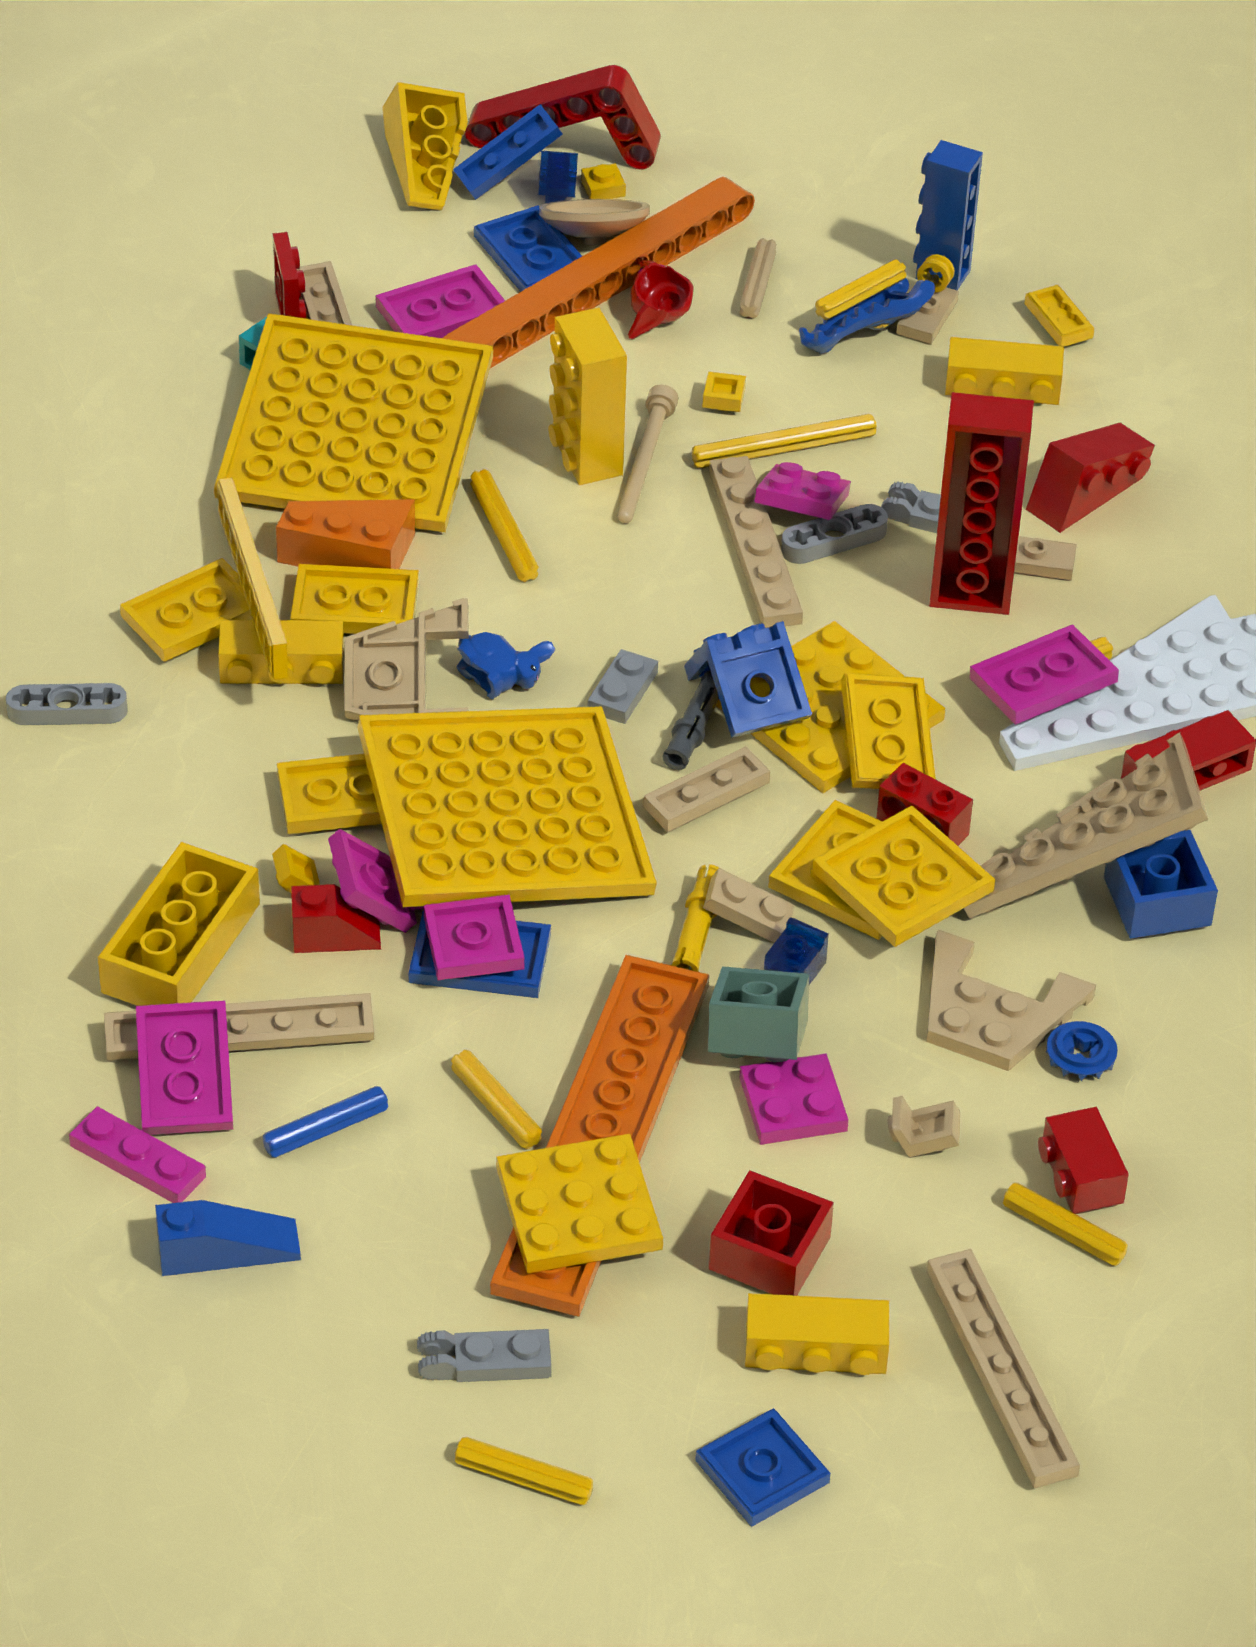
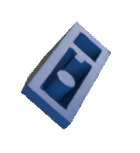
[155,1200,301,1276]

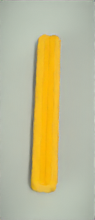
[470,469,539,582]

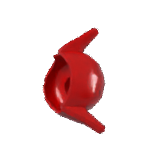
[628,260,694,339]

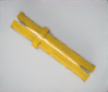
[671,864,719,972]

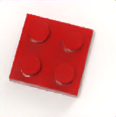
[272,232,306,319]

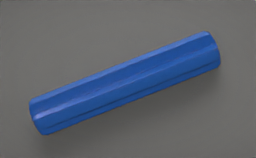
[263,1086,388,1158]

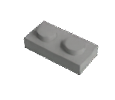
[588,649,658,724]

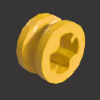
[917,254,955,293]

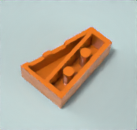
[276,499,415,569]

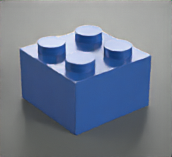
[1104,830,1218,939]

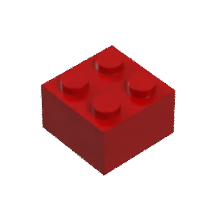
[709,1170,834,1296]

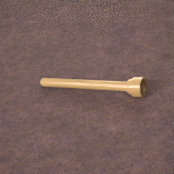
[617,385,679,524]

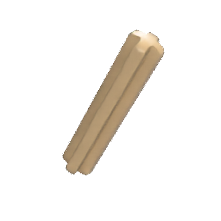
[739,238,777,319]

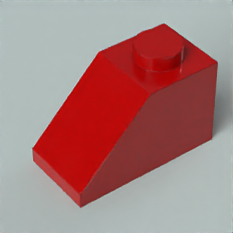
[291,884,381,953]

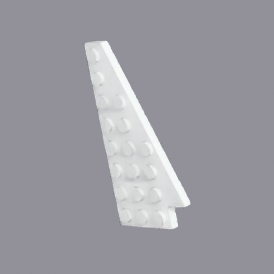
[999,595,1256,771]

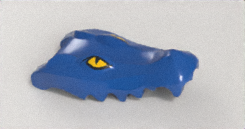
[799,278,935,354]

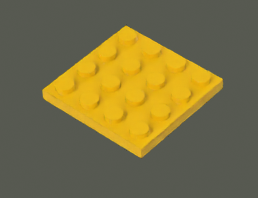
[716,621,946,793]

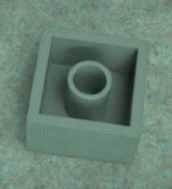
[708,966,809,1062]

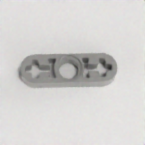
[781,504,888,564]
[6,683,128,725]

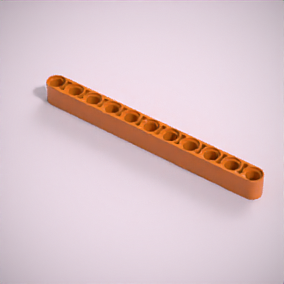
[443,177,755,368]

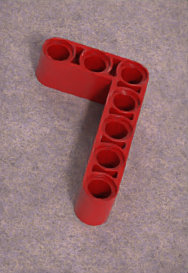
[465,65,661,170]

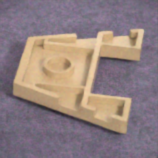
[344,598,469,721]
[926,929,1096,1071]

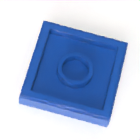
[695,1408,831,1527]

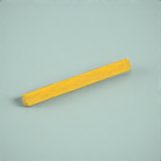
[692,414,877,469]

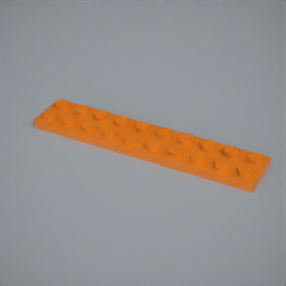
[490,955,710,1317]

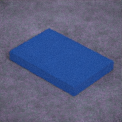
[474,205,582,292]
[409,910,551,998]

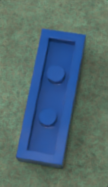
[453,104,563,200]

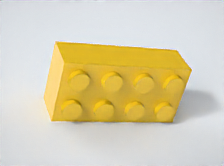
[548,307,627,485]
[98,842,260,1006]

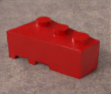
[1026,422,1155,533]

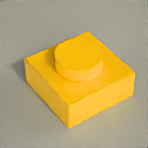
[581,163,626,199]
[702,371,746,412]
[272,844,320,893]

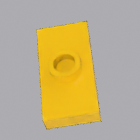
[1024,284,1095,347]

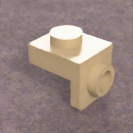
[887,1096,960,1158]

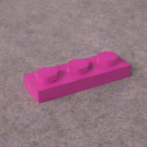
[69,1106,206,1203]

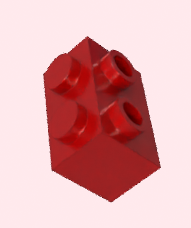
[1038,1106,1129,1214]

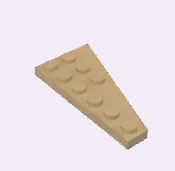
[964,732,1209,919]

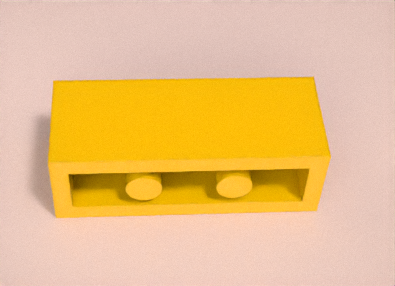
[945,337,1064,405]
[218,620,344,684]
[745,1293,889,1375]

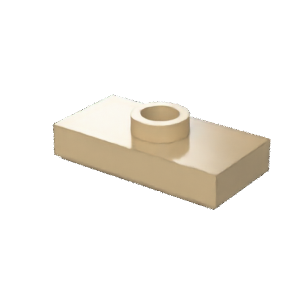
[896,287,959,344]
[1014,536,1077,580]

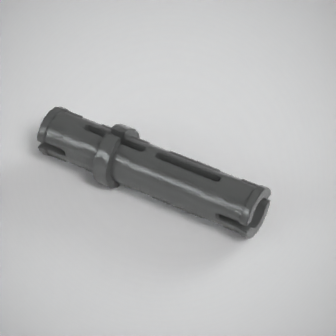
[662,671,719,770]

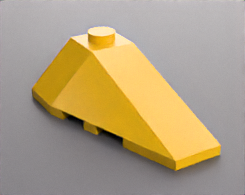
[382,82,468,210]

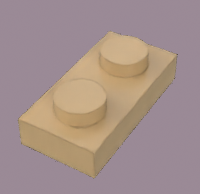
[703,868,795,945]

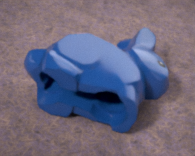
[457,632,555,699]

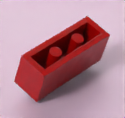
[1121,710,1256,791]

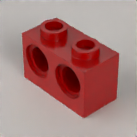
[876,763,973,846]

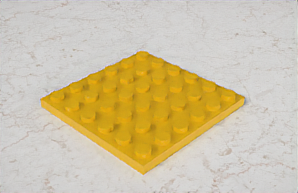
[214,313,493,533]
[357,706,657,907]

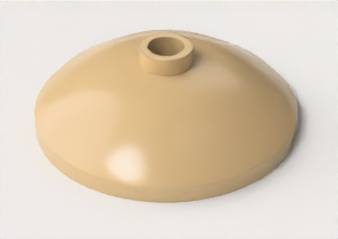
[539,199,650,245]

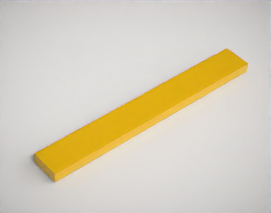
[217,478,288,680]

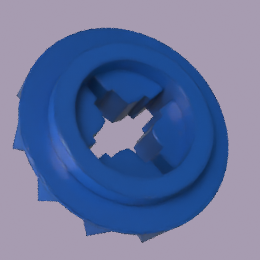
[1046,1021,1118,1081]

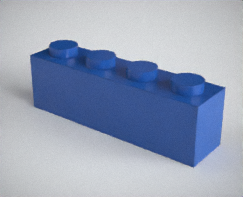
[913,140,983,291]

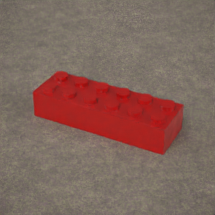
[929,392,1034,615]

